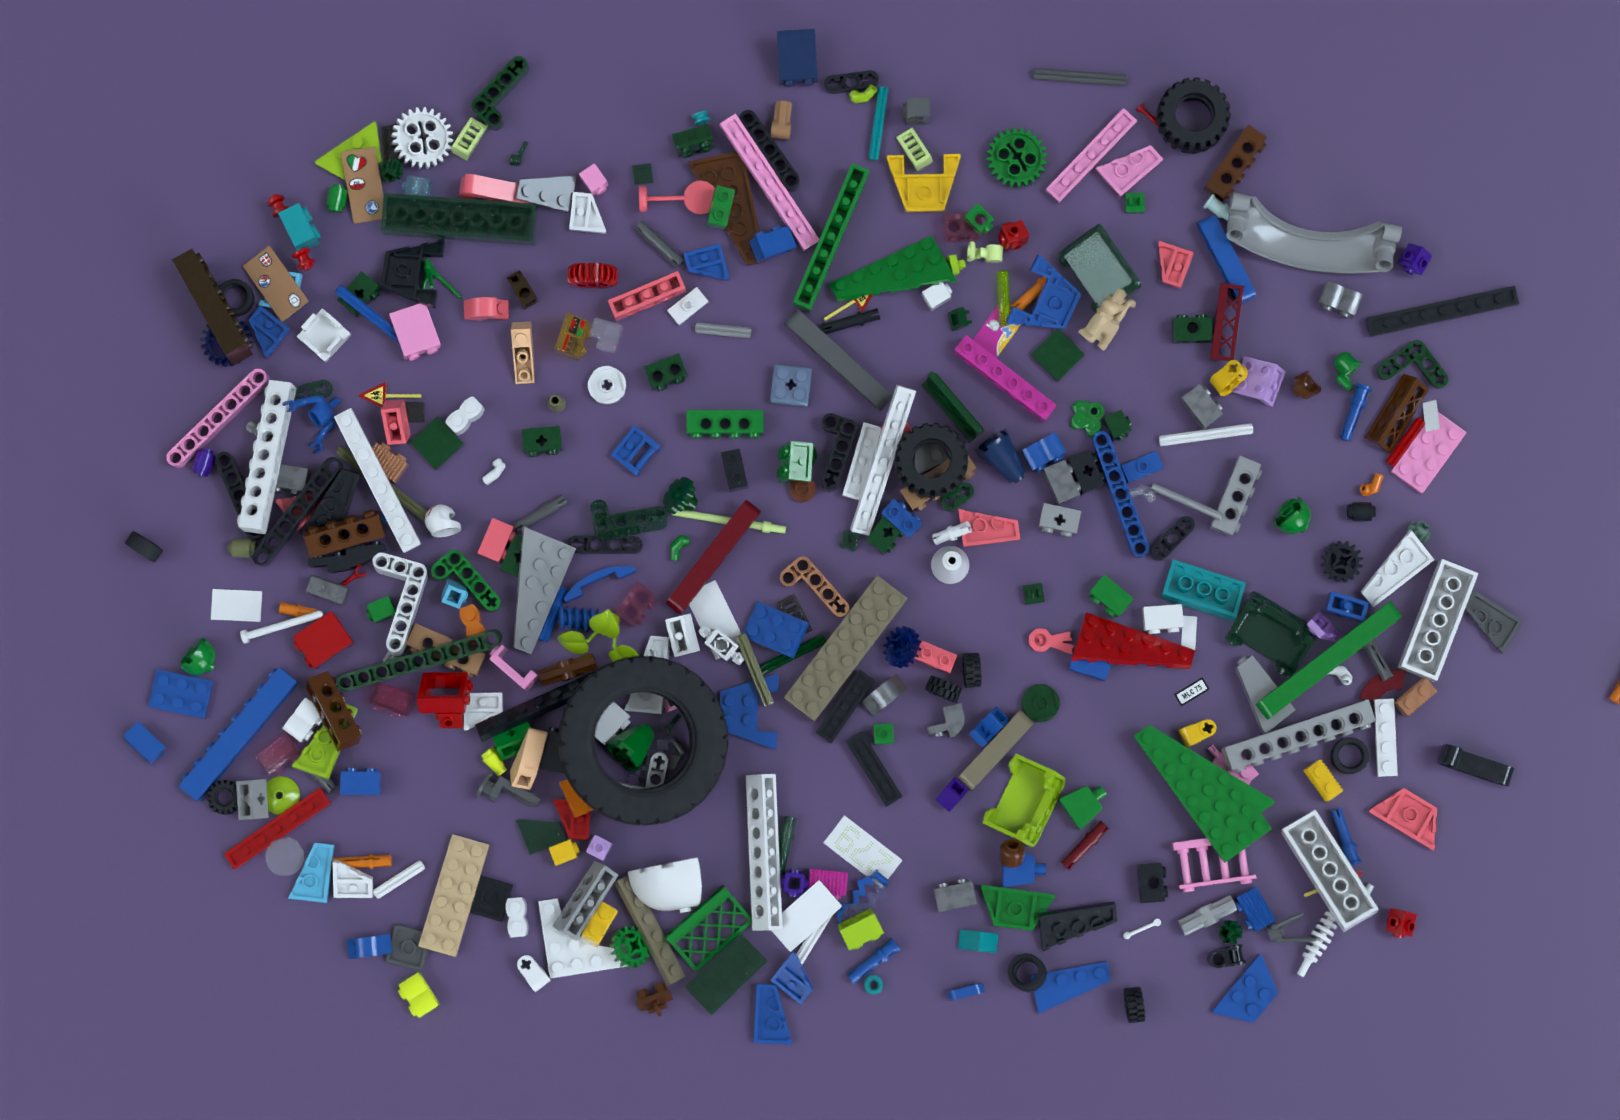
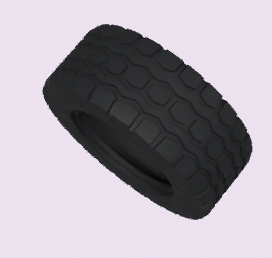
[558,656,728,825]

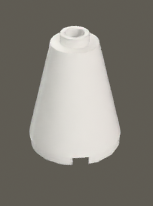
[931,546,969,584]

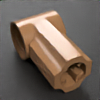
[771,100,792,140]

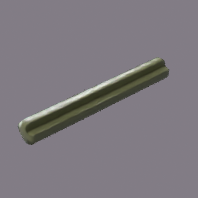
[736,633,773,707]

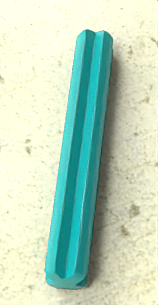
[868,86,889,161]

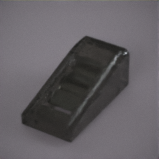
[778,594,813,634]

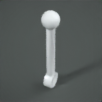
[1123,919,1161,939]

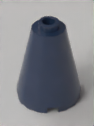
[975,429,1025,484]

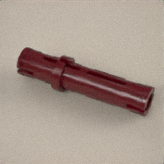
[1061,820,1109,871]

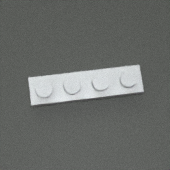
[842,422,881,501]
[1373,698,1398,777]

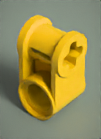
[1210,360,1248,396]
[1178,719,1217,747]

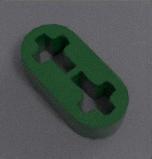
[941,483,974,512]

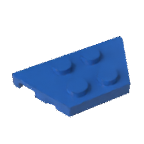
[1212,954,1278,1023]

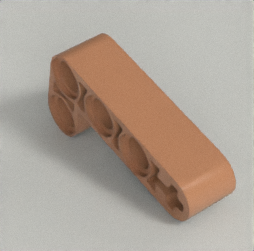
[780,556,849,618]

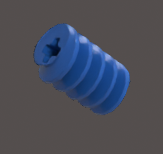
[558,606,599,632]

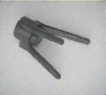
[1267,913,1317,944]

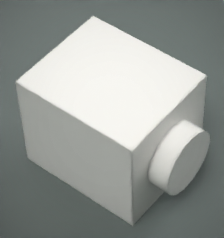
[921,282,952,311]

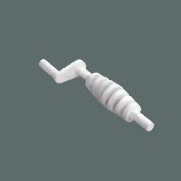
[1297,883,1374,977]

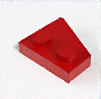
[554,799,590,840]

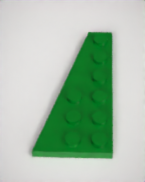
[829,235,957,302]

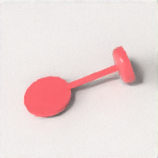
[639,181,715,215]

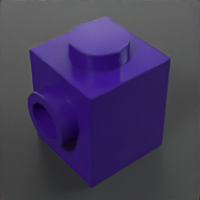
[935,777,969,812]

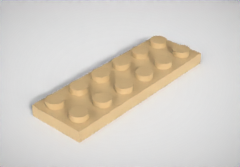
[418,834,490,957]

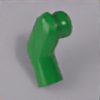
[670,535,690,561]

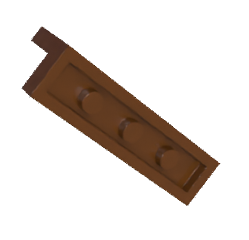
[1365,374,1429,453]

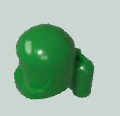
[1334,352,1362,392]

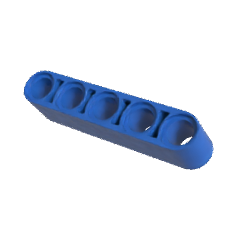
[1197,214,1256,304]

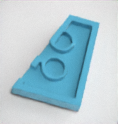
[288,843,335,903]

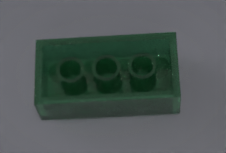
[685,933,768,1015]

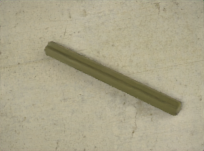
[336,446,427,521]

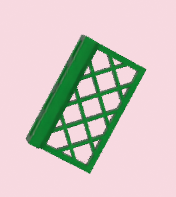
[665,885,752,972]

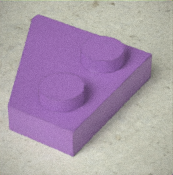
[1307,610,1344,642]

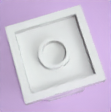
[297,309,351,362]

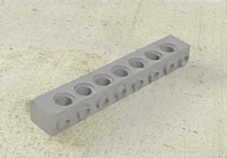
[1221,699,1376,773]

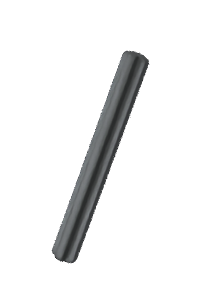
[1033,68,1127,86]

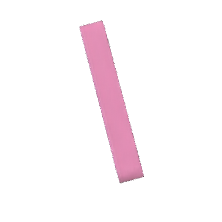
[166,369,270,468]

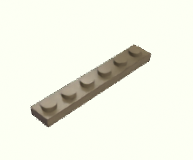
[614,875,686,986]

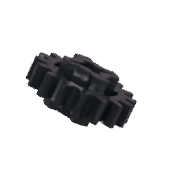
[1321,541,1363,583]

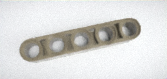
[957,710,1034,792]

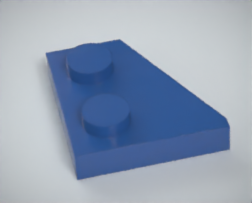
[683,244,730,280]
[248,306,291,358]
[770,951,814,1005]

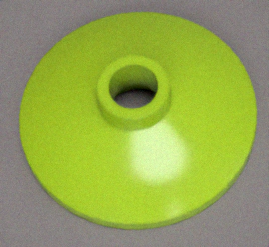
[266,776,300,815]

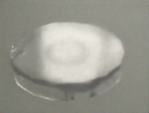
[265,837,304,876]

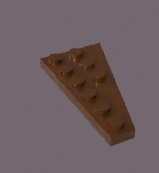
[688,152,766,266]

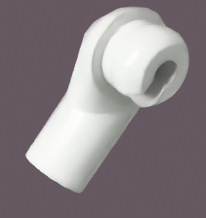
[482,458,505,485]

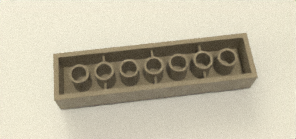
[784,575,908,722]

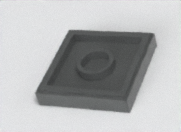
[385,924,429,972]

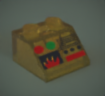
[555,312,593,361]

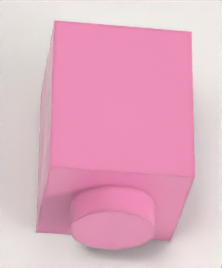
[579,163,609,196]

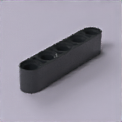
[740,110,800,192]
[215,452,265,540]

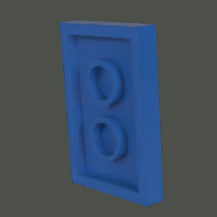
[743,601,809,659]
[148,669,214,719]

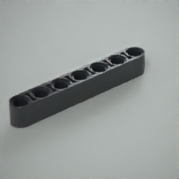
[252,457,343,567]

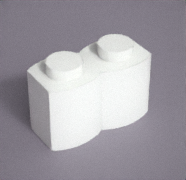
[446,396,485,435]
[282,697,322,742]
[506,897,529,937]

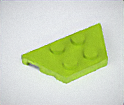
[314,121,382,181]

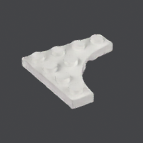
[538,898,626,978]

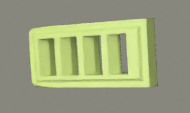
[451,117,487,161]
[896,128,933,171]

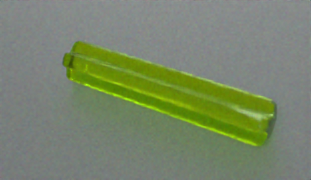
[997,270,1010,326]

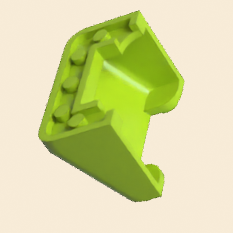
[982,754,1065,847]

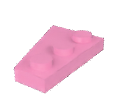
[1095,145,1163,197]

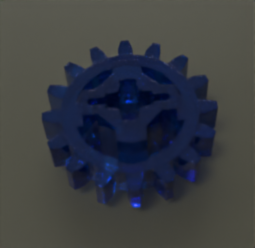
[883,626,922,669]

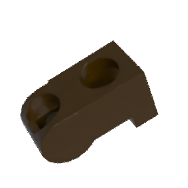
[507,270,539,310]

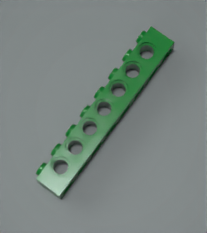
[793,163,870,313]

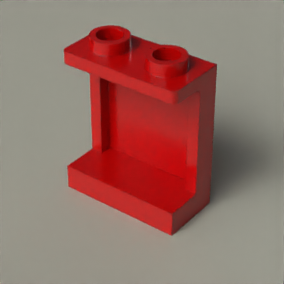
[293,611,355,670]

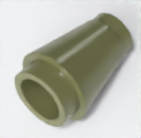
[547,394,566,413]

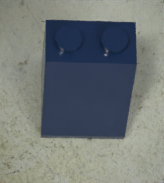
[777,29,818,87]

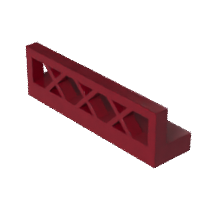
[1209,283,1244,361]

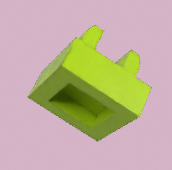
[945,255,966,276]

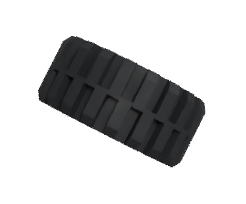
[1156,77,1231,154]
[895,423,968,499]

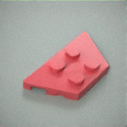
[1368,788,1437,851]

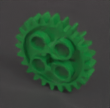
[986,127,1048,189]

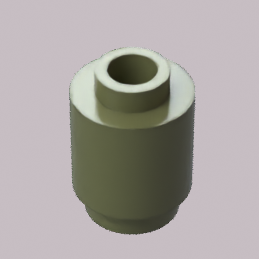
[228,538,257,558]

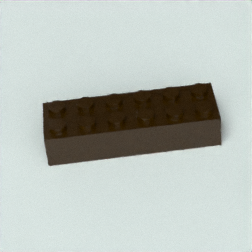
[172,249,253,366]

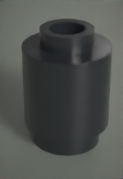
[1347,502,1376,521]

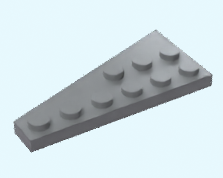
[512,526,576,654]

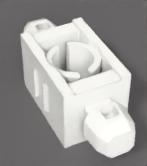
[699,625,744,665]

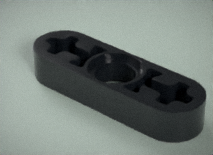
[824,70,879,94]
[1150,516,1195,561]

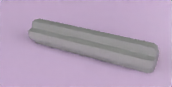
[695,323,752,338]

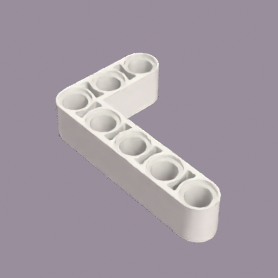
[373,553,428,656]

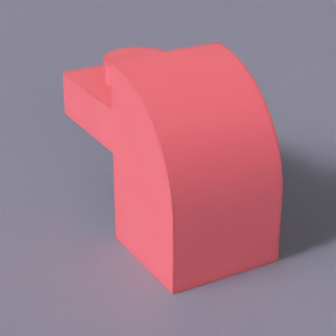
[464,297,509,321]

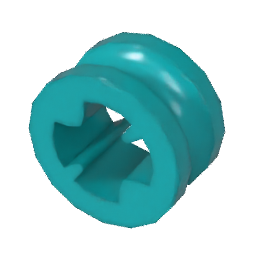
[692,110,711,126]

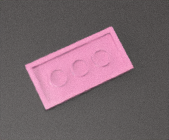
[1391,412,1467,494]

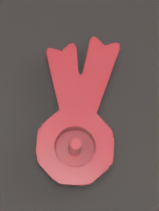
[1029,628,1074,654]

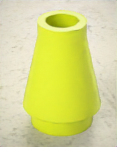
[481,747,507,776]

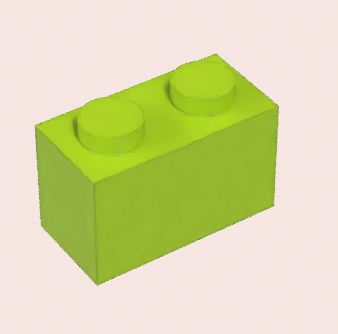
[837,908,884,951]

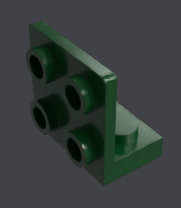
[672,124,715,158]

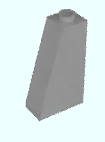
[1235,655,1296,734]

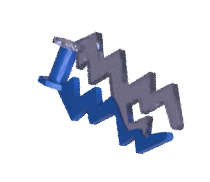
[837,869,892,924]

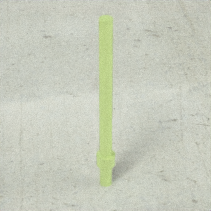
[672,510,786,534]

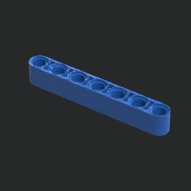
[1092,431,1149,558]

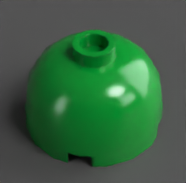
[1273,496,1311,535]
[179,637,216,676]

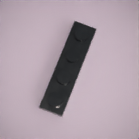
[816,669,875,744]
[846,731,903,807]

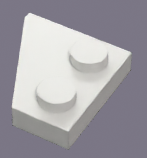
[333,860,373,898]

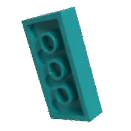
[1160,559,1246,622]

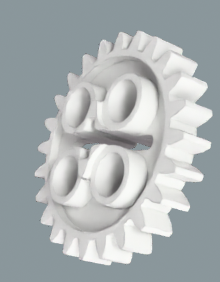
[391,107,454,169]

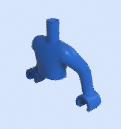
[282,395,340,454]

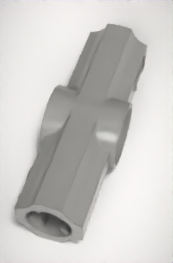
[1178,895,1237,936]

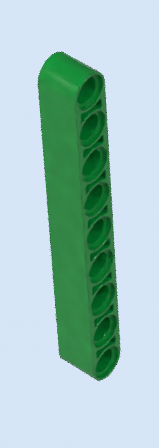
[1255,601,1402,720]

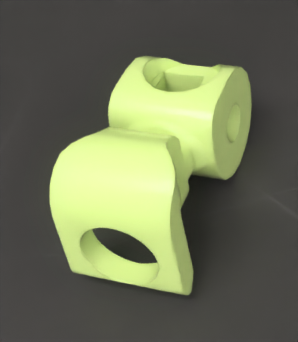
[967,241,1003,263]

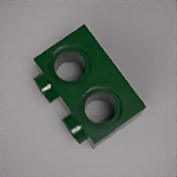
[644,353,688,392]

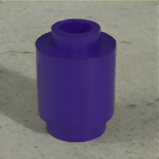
[192,448,216,477]

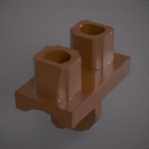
[636,982,674,1017]

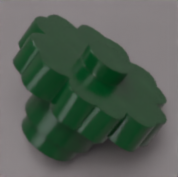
[662,476,698,514]

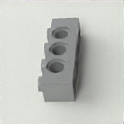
[1209,456,1262,537]
[553,861,618,941]

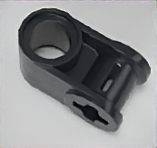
[1207,944,1247,968]

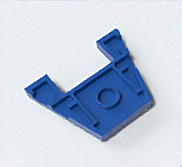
[1006,254,1081,329]
[720,674,779,750]

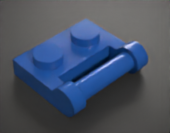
[611,425,661,477]

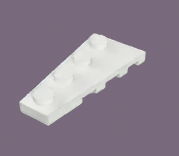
[1360,530,1434,607]

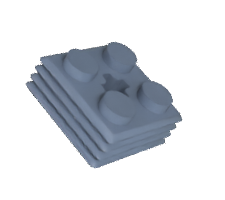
[770,364,812,407]

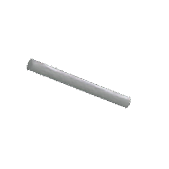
[1151,483,1223,520]

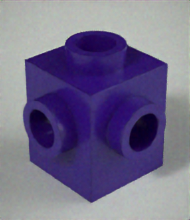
[1398,243,1432,275]
[780,869,808,897]

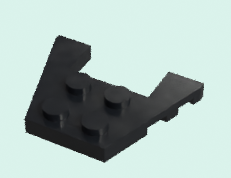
[380,239,445,309]

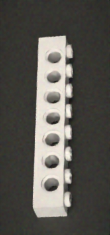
[237,380,297,534]
[746,774,782,931]

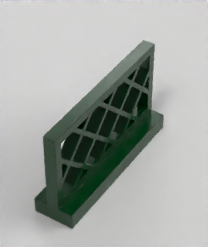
[921,371,985,443]

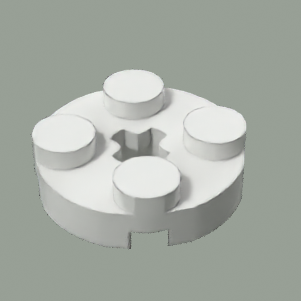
[588,366,626,405]

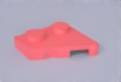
[1158,241,1194,289]

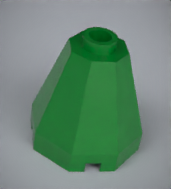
[607,724,654,773]

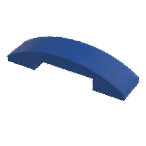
[564,566,636,603]

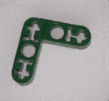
[1376,340,1448,389]

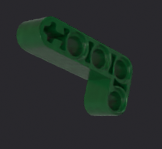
[471,56,529,131]

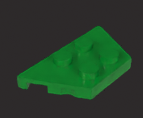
[981,885,1055,931]

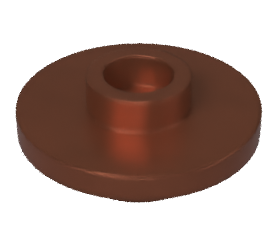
[789,479,816,502]

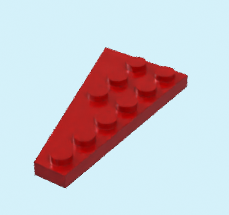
[1071,612,1195,669]

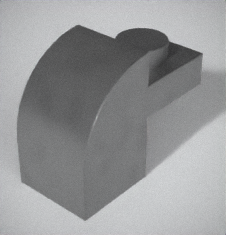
[862,674,908,717]
[927,703,965,738]

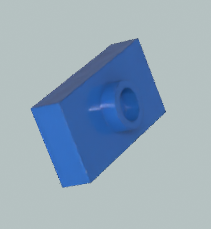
[1121,451,1164,483]

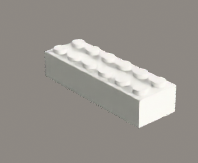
[1397,559,1479,682]
[1281,810,1378,932]

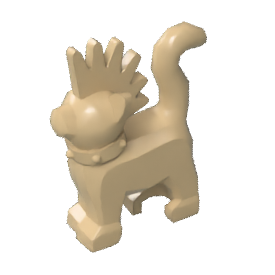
[1078,288,1136,351]

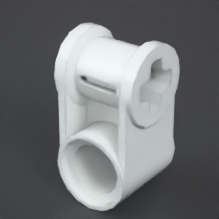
[517,955,551,992]

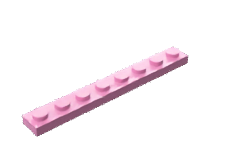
[719,113,820,252]

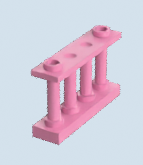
[1171,838,1257,892]

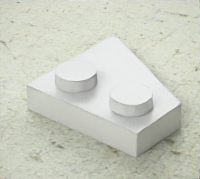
[569,192,606,234]
[464,693,503,730]

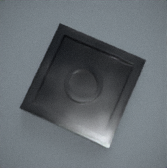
[470,875,513,922]

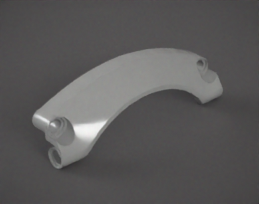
[1226,192,1402,273]

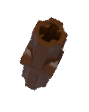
[538,653,598,686]

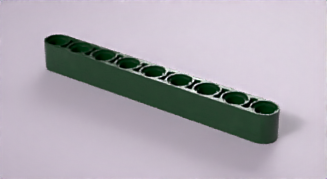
[336,629,502,692]

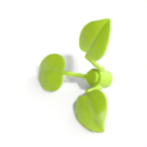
[557,609,639,661]

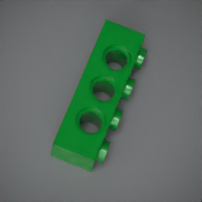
[687,410,764,439]

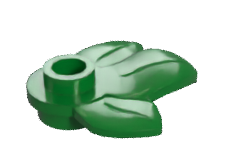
[1070,400,1105,437]

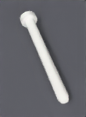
[240,610,324,644]

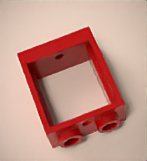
[416,672,473,713]

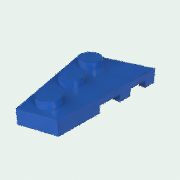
[754,984,793,1045]

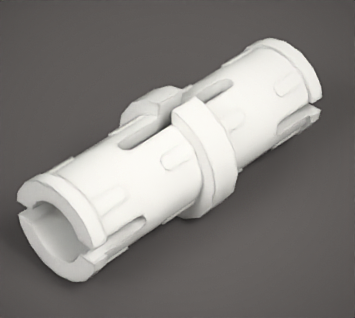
[932,521,972,545]

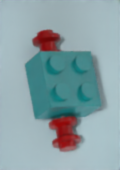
[266,194,321,272]

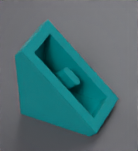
[958,929,999,953]

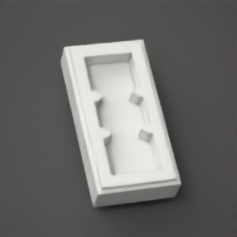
[667,287,709,326]

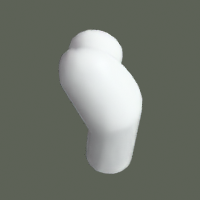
[1327,666,1352,685]

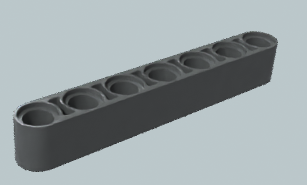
[784,309,893,412]

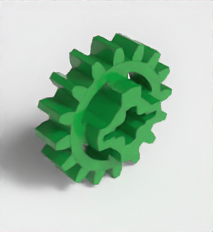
[609,926,650,969]

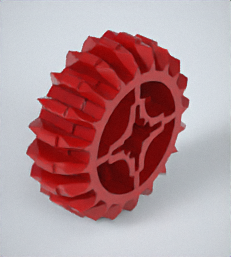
[567,262,618,289]

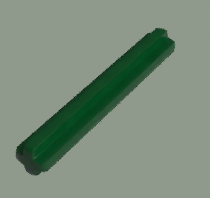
[759,634,826,675]

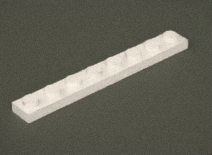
[850,385,916,536]
[334,408,421,553]

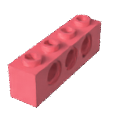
[608,271,686,322]

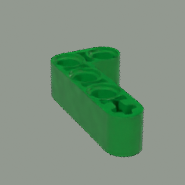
[431,550,502,612]

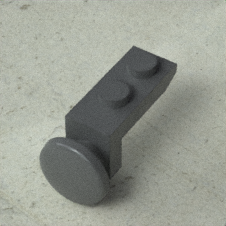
[475,773,540,807]

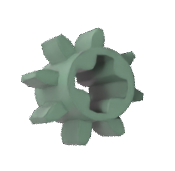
[1406,521,1431,544]

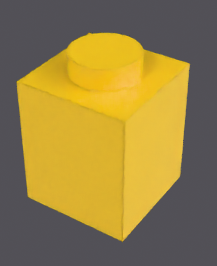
[549,839,580,866]

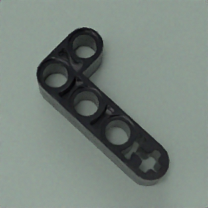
[821,413,857,492]
[1437,744,1514,787]

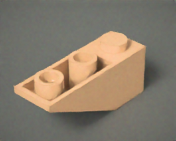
[511,321,535,384]
[510,728,548,790]

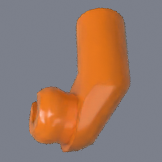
[1359,473,1384,496]

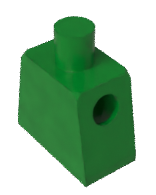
[1058,785,1107,830]

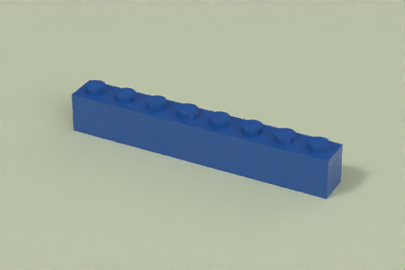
[179,667,299,802]

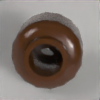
[999,839,1025,868]

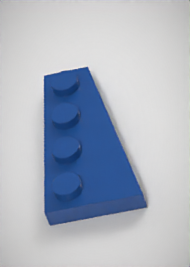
[1031,961,1111,1014]

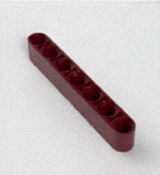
[665,499,761,615]

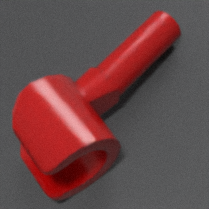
[342,565,366,586]

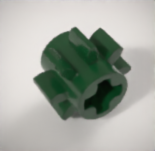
[380,158,404,182]
[1219,920,1243,944]

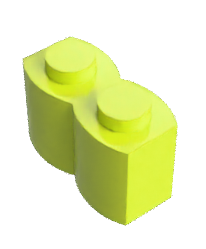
[398,972,440,1018]

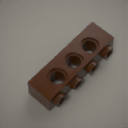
[1203,125,1267,202]
[304,510,385,558]
[305,671,362,751]

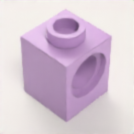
[586,835,613,861]

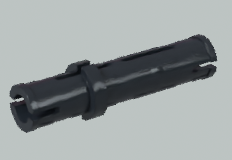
[822,308,880,335]

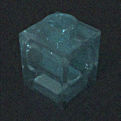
[402,176,432,201]

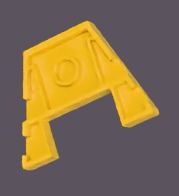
[887,154,961,213]

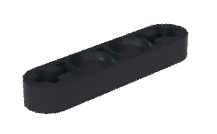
[568,536,643,554]

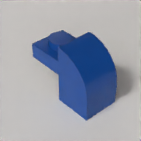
[969,706,1010,747]
[346,934,392,959]

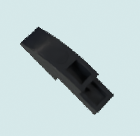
[308,541,387,574]

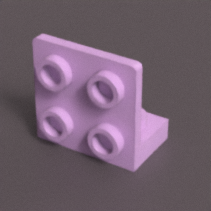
[1232,356,1286,407]

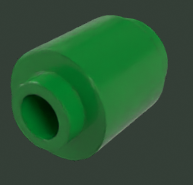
[326,184,348,213]

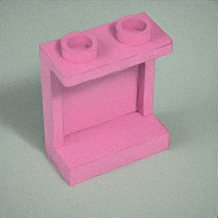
[389,304,441,361]
[490,645,539,692]

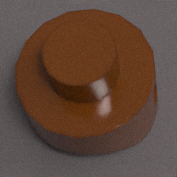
[1292,370,1321,399]

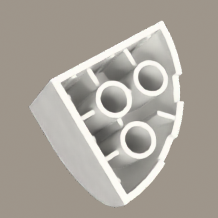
[628,858,702,913]

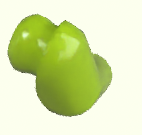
[849,85,877,104]

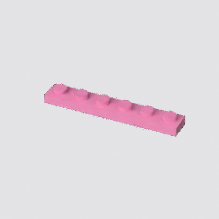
[1045,108,1137,203]

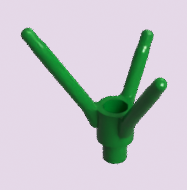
[421,259,462,299]

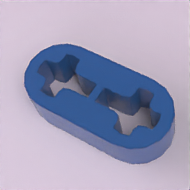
[947,983,985,1001]

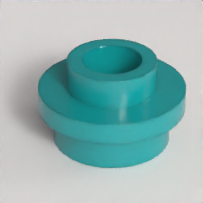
[864,975,883,995]

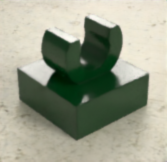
[948,307,972,331]
[1022,583,1045,605]

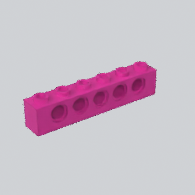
[954,335,1057,423]

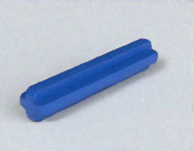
[539,587,568,642]

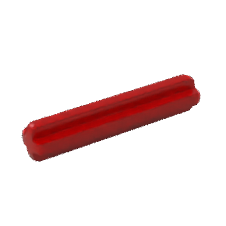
[1386,417,1425,467]

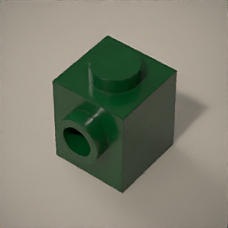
[1103,410,1132,441]

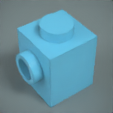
[441,579,468,609]

